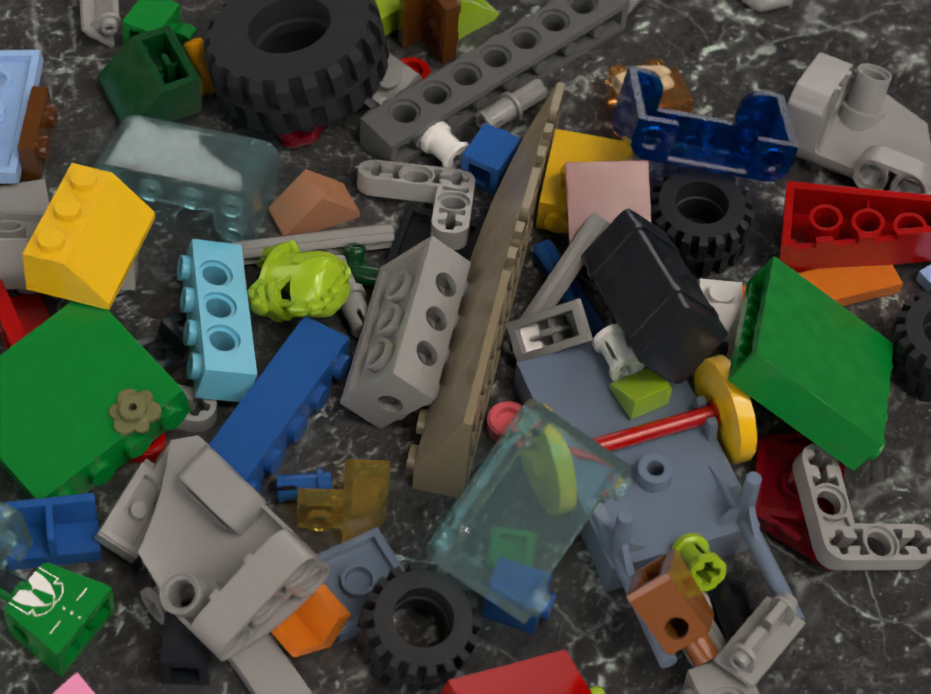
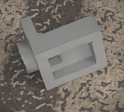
[364,53,422,109]

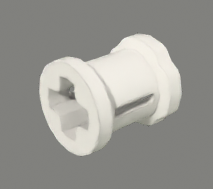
[420,121,469,169]
[592,323,645,381]

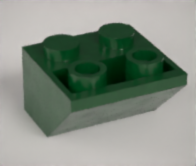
[97,25,202,136]

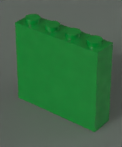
[728,256,893,471]
[0,301,192,499]

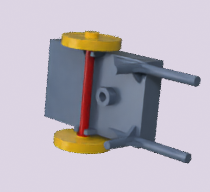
[513,342,805,668]

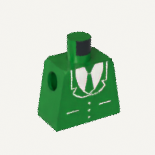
[0,563,115,677]

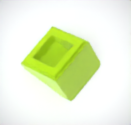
[609,368,672,420]

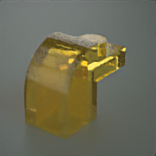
[297,459,390,542]

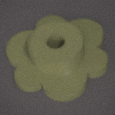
[109,389,162,435]

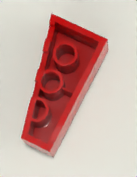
[779,181,931,273]

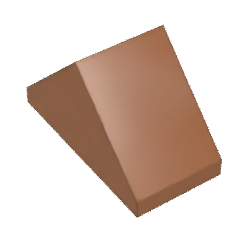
[268,169,360,236]

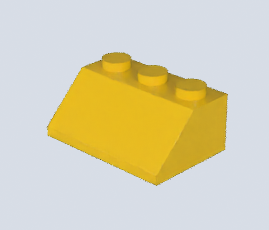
[22,163,155,310]

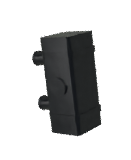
[581,208,729,384]

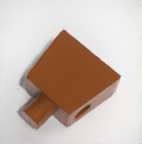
[626,548,719,667]

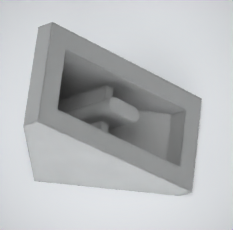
[505,298,593,362]

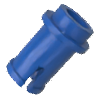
[277,467,333,503]

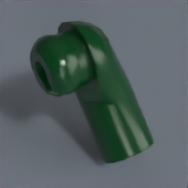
[343,243,380,287]

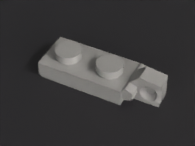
[93,444,170,564]

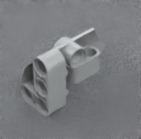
[774,52,931,195]
[137,435,331,661]

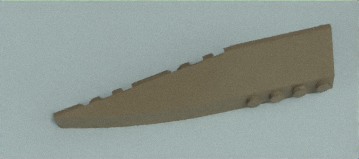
[406,82,566,499]

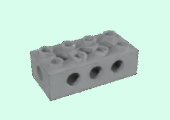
[340,236,471,429]

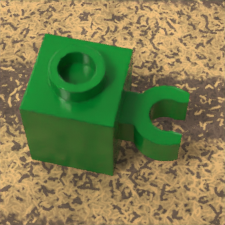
[122,0,197,56]

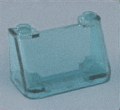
[425,398,633,624]

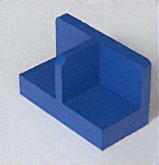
[2,493,102,571]

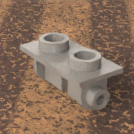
[80,0,121,48]
[714,593,806,689]

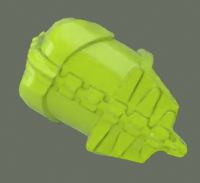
[247,240,351,322]

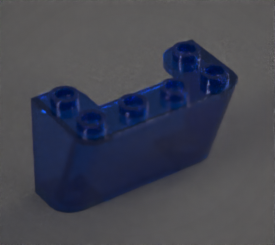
[611,65,799,182]

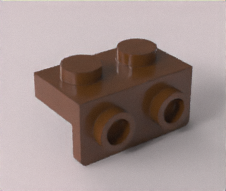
[398,0,461,64]
[17,86,58,181]

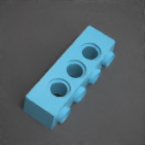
[177,239,257,402]

